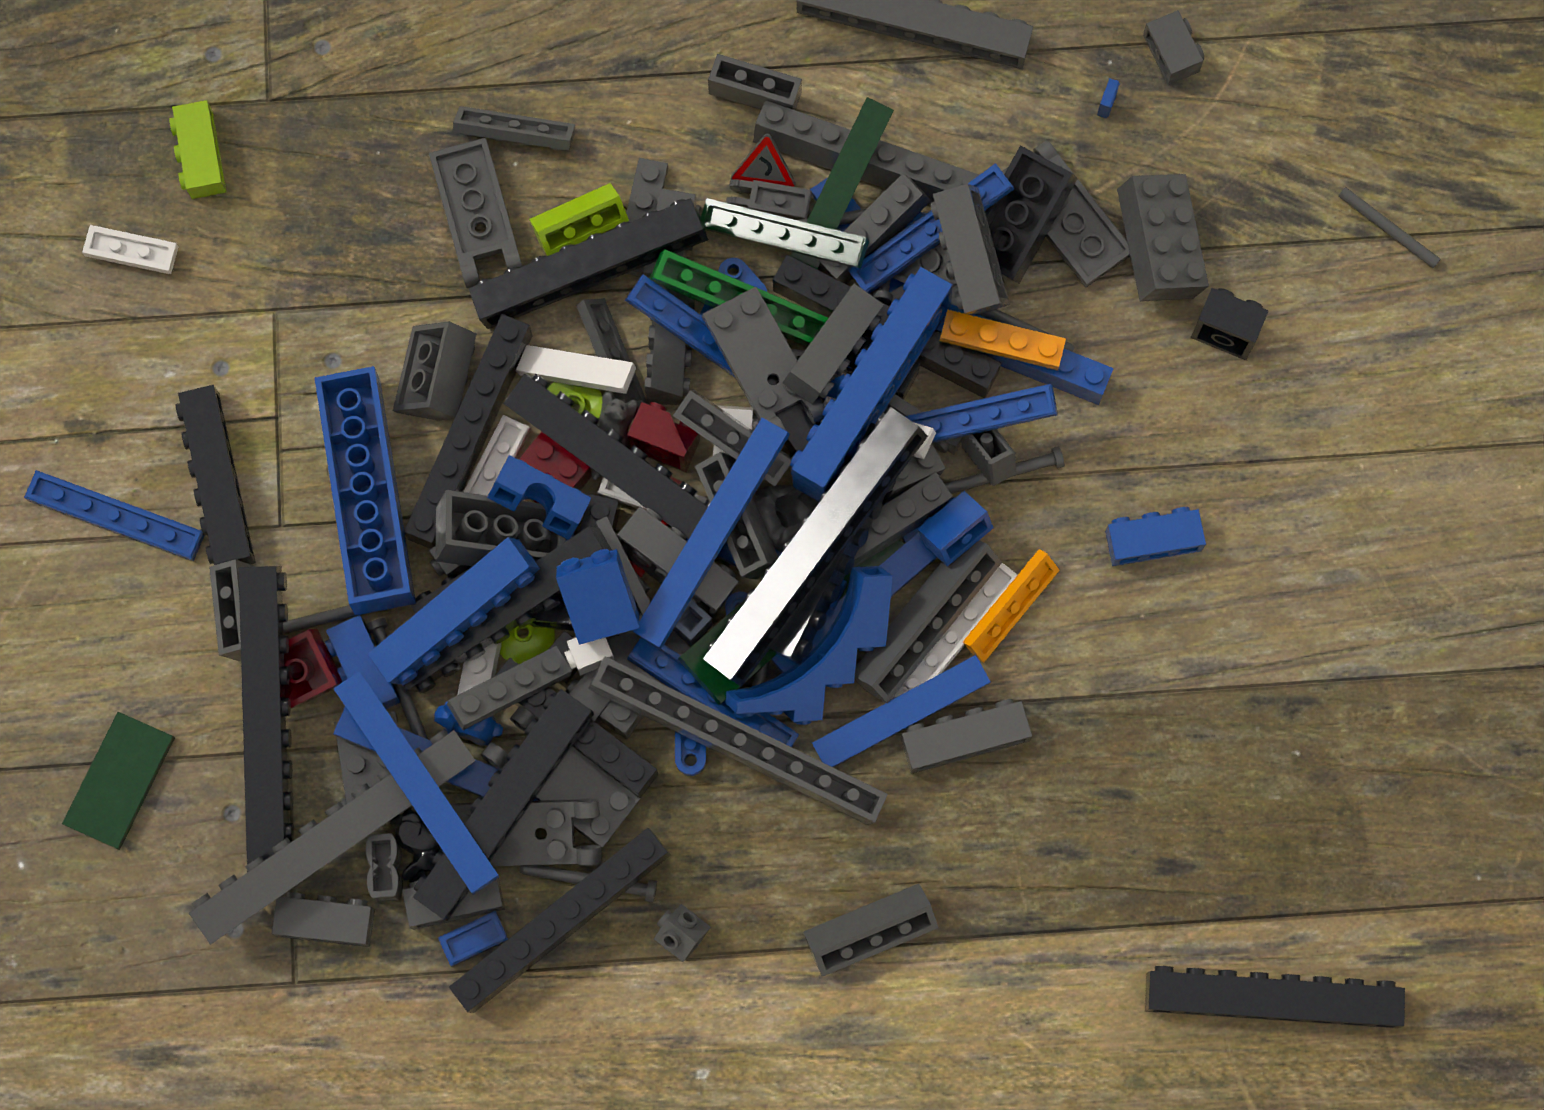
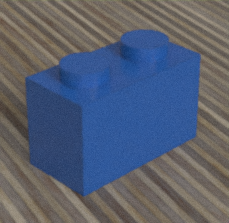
[918,491,994,566]

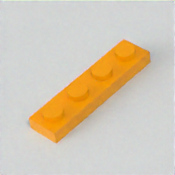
[940,310,1066,370]
[963,549,1060,663]

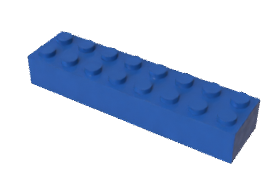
[790,267,953,502]
[314,366,416,616]

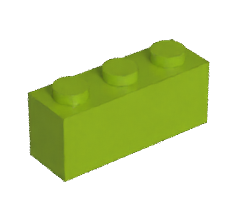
[169,100,227,199]
[529,183,629,256]

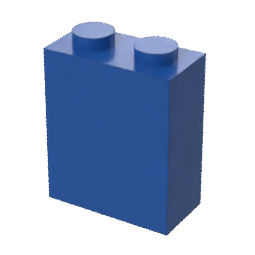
[556,549,639,645]

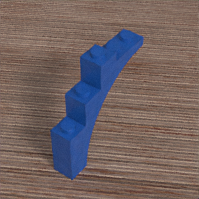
[725,566,893,725]

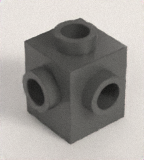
[654,904,711,962]

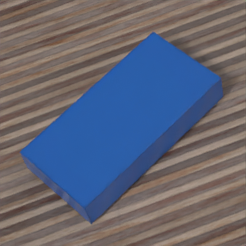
[438,911,508,967]

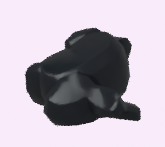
[389,809,441,883]

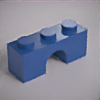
[487,455,591,540]

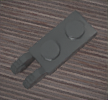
[726,179,812,220]

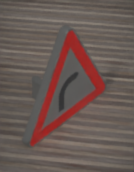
[731,133,796,187]

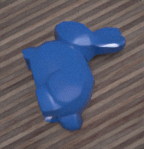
[434,701,503,746]

